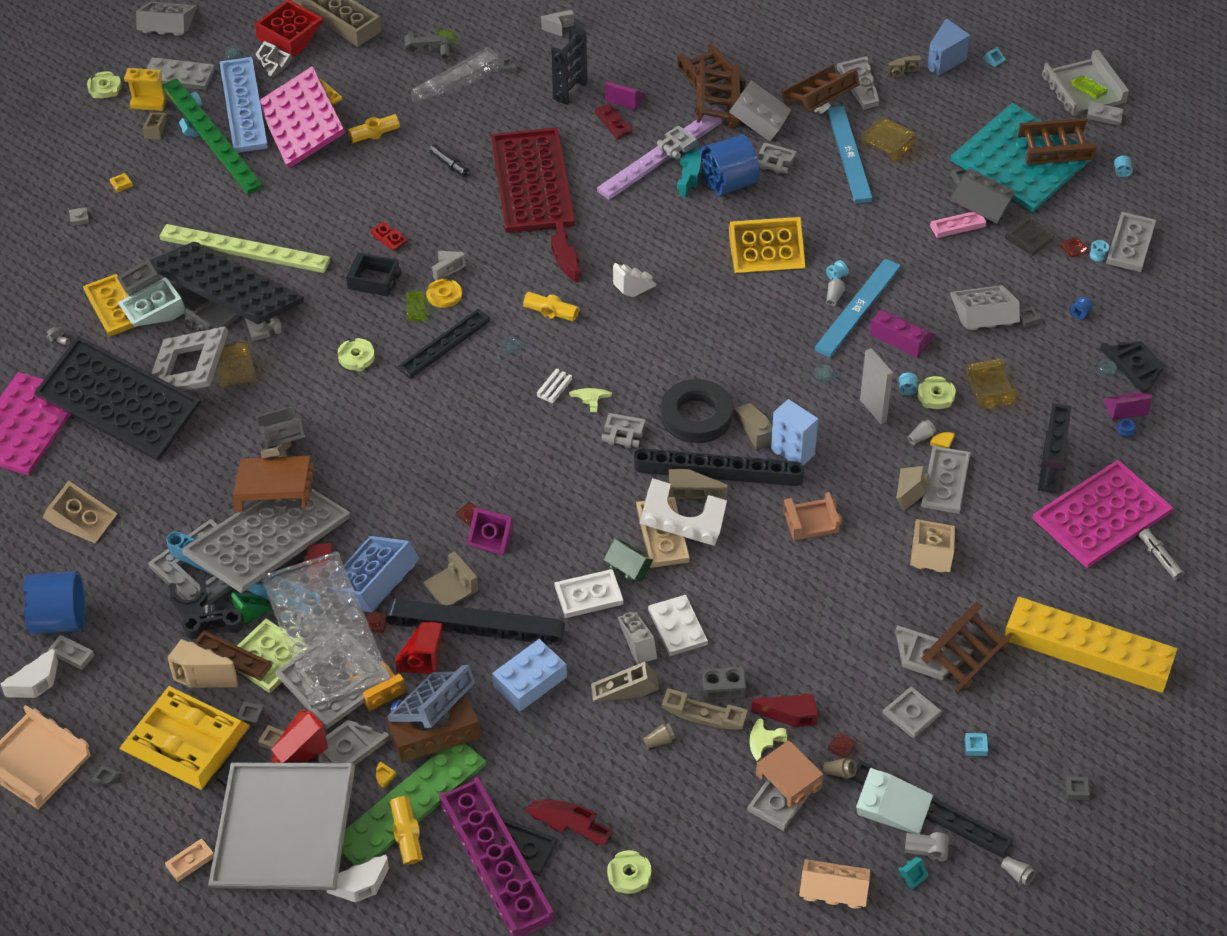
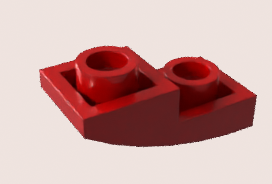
[370,221,407,250]

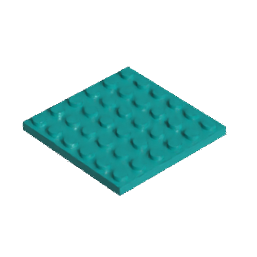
[950,103,1091,212]

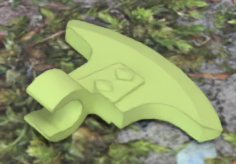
[569,388,612,412]
[750,719,787,761]

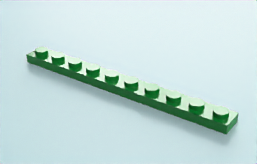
[162,78,263,194]

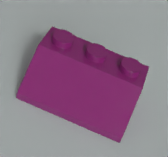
[870,310,936,357]

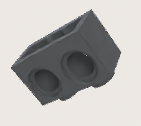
[702,666,746,701]

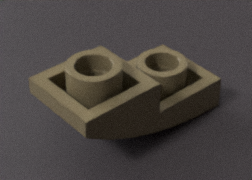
[887,55,921,77]

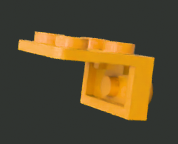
[350,663,405,711]

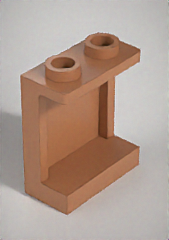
[783,492,842,541]
[756,740,823,808]

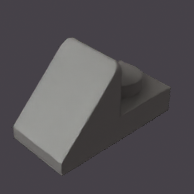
[541,10,574,36]
[432,251,466,280]

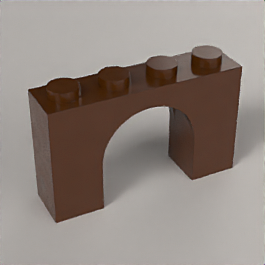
[385,694,482,763]

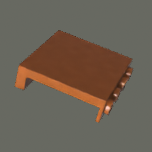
[233,456,315,512]

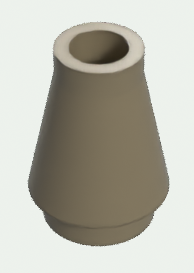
[643,724,676,749]
[823,757,857,779]

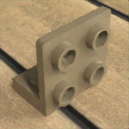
[424,551,478,606]

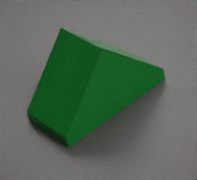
[231,592,272,624]

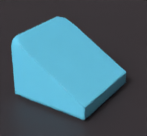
[981,47,1006,67]

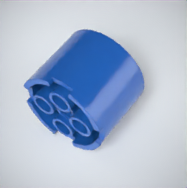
[700,134,760,196]
[23,571,85,634]

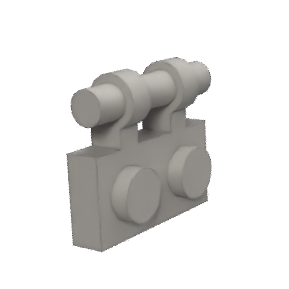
[657,125,699,159]
[758,143,796,174]
[244,315,282,341]
[601,413,646,448]

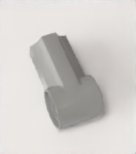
[905,832,949,861]

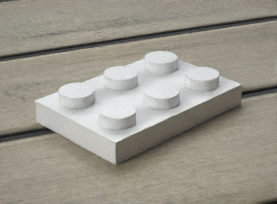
[555,569,623,618]
[648,595,708,656]

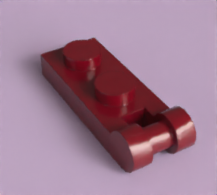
[595,103,632,139]

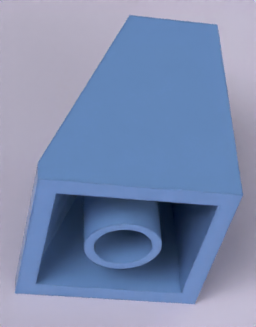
[927,19,970,76]

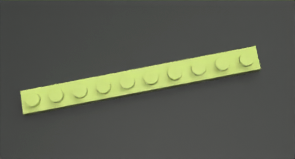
[160,224,330,273]

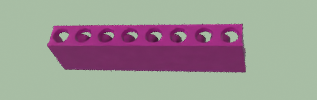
[439,776,554,936]

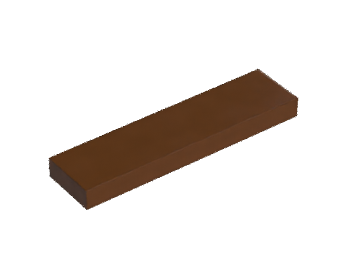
[194,631,272,681]

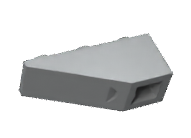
[618,612,657,664]

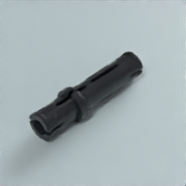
[429,144,470,178]

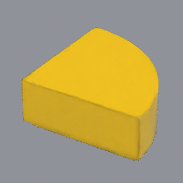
[930,432,955,448]
[376,762,397,790]

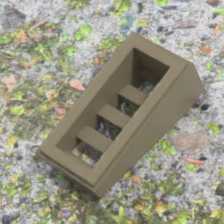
[142,113,167,140]

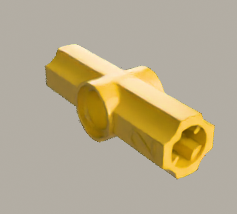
[347,114,400,143]
[523,292,579,321]
[390,796,423,865]

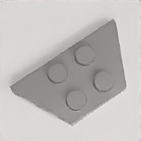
[895,625,973,680]
[317,720,390,765]

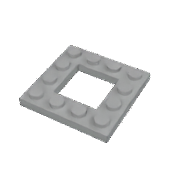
[151,326,229,391]
[148,519,233,607]
[276,626,391,729]

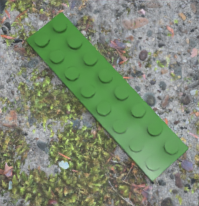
[341,743,486,866]

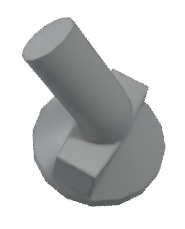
[46,326,70,346]

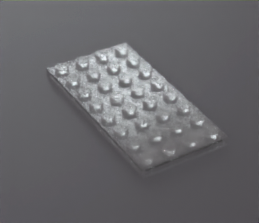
[261,551,391,709]

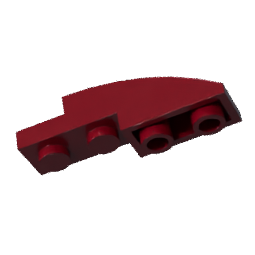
[551,222,582,283]
[525,799,614,846]

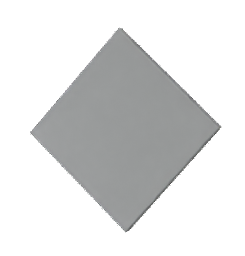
[208,763,355,890]

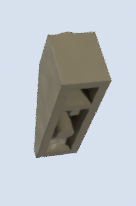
[733,403,772,450]
[669,469,728,499]
[591,662,659,702]

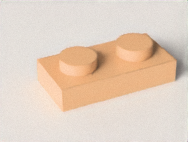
[165,838,214,882]

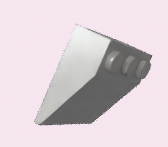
[136,2,197,36]
[729,80,791,141]
[950,285,1020,330]

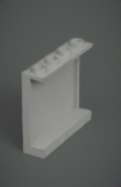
[1042,50,1129,116]

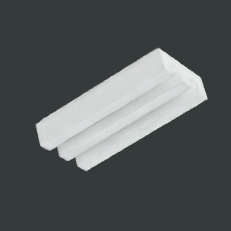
[537,368,572,403]

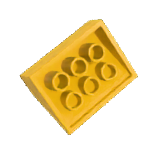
[729,217,805,273]

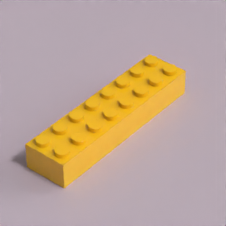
[1004,596,1178,693]

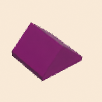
[605,81,646,110]
[1103,392,1152,420]
[467,507,514,555]

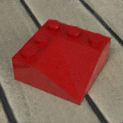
[255,0,324,57]

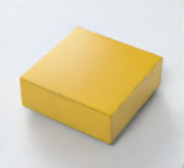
[110,173,133,193]

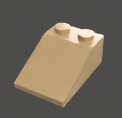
[43,481,117,543]
[910,519,955,573]

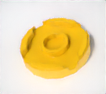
[426,279,462,308]

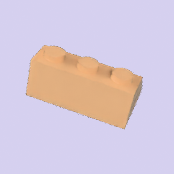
[799,859,870,908]

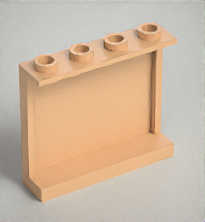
[0,705,91,810]

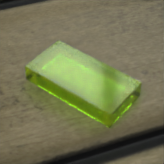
[1071,75,1108,99]
[406,291,425,321]

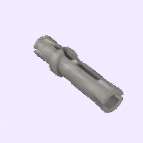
[1139,528,1184,580]

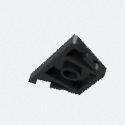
[1100,341,1164,393]

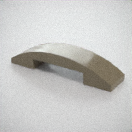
[662,688,748,729]

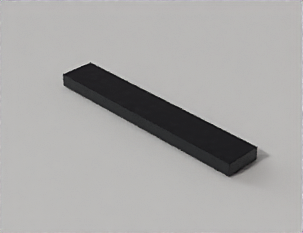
[397,309,491,379]

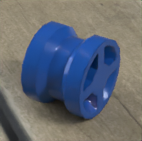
[1070,297,1093,320]

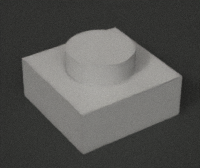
[69,207,89,226]

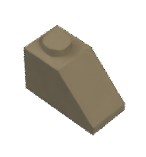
[896,466,930,510]

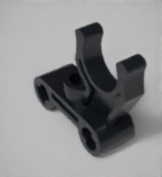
[169,578,243,639]

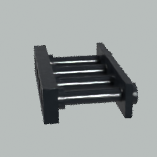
[551,26,588,105]
[1038,403,1072,493]

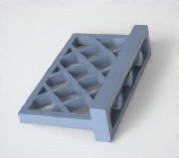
[387,665,475,728]

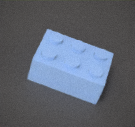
[771,399,818,465]
[492,639,567,712]

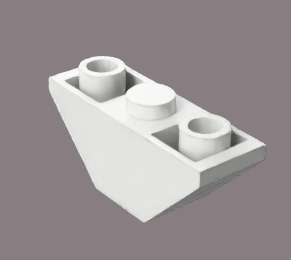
[613,263,657,297]
[1,649,58,698]
[326,855,389,902]

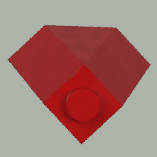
[395,622,443,674]
[271,709,328,763]

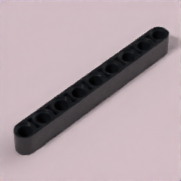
[634,448,804,486]
[385,599,565,646]

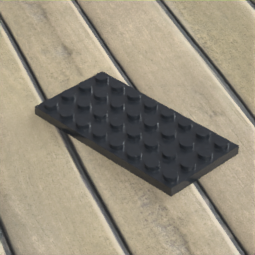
[150,242,304,325]
[34,336,201,461]

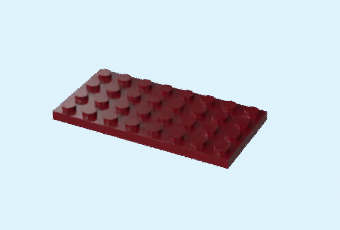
[491,127,575,233]

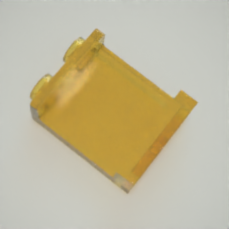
[861,116,916,163]
[966,358,1017,408]

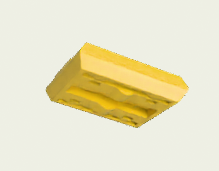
[120,686,250,790]

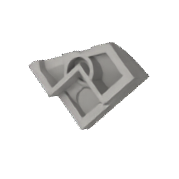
[256,41,293,78]

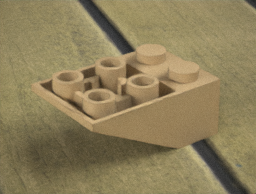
[167,639,239,688]

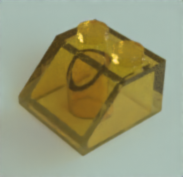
[216,341,256,388]

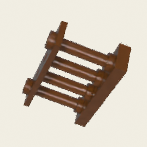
[677,43,746,105]
[694,59,740,129]
[782,64,860,112]
[1017,118,1097,165]
[921,601,1013,693]

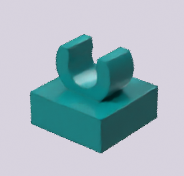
[898,857,928,889]

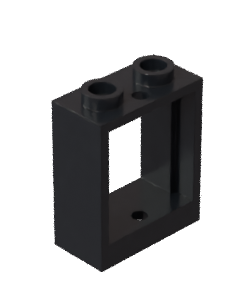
[346,252,401,297]

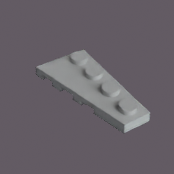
[837,56,879,110]

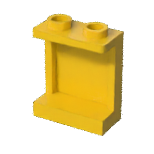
[124,68,167,111]

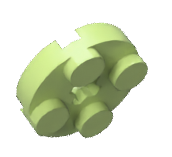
[87,71,121,98]
[338,338,375,372]
[917,376,956,409]
[607,850,651,894]

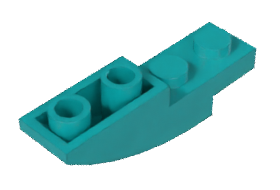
[677,145,701,198]

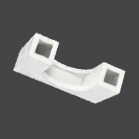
[639,478,727,546]

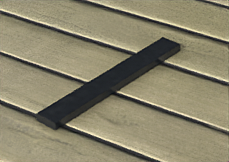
[850,760,1014,858]

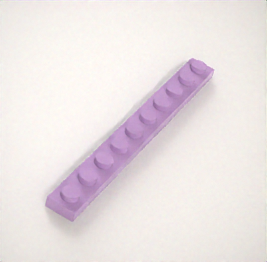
[597,106,726,200]

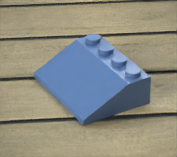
[322,536,420,612]

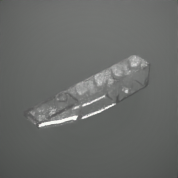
[411,47,501,104]

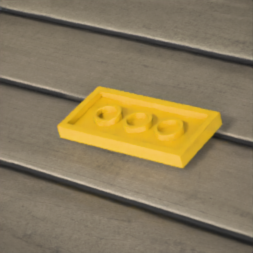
[83,274,137,337]

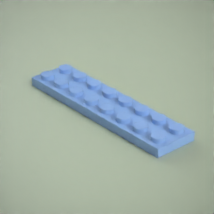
[220,57,268,153]

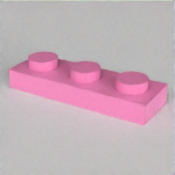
[930,212,986,238]

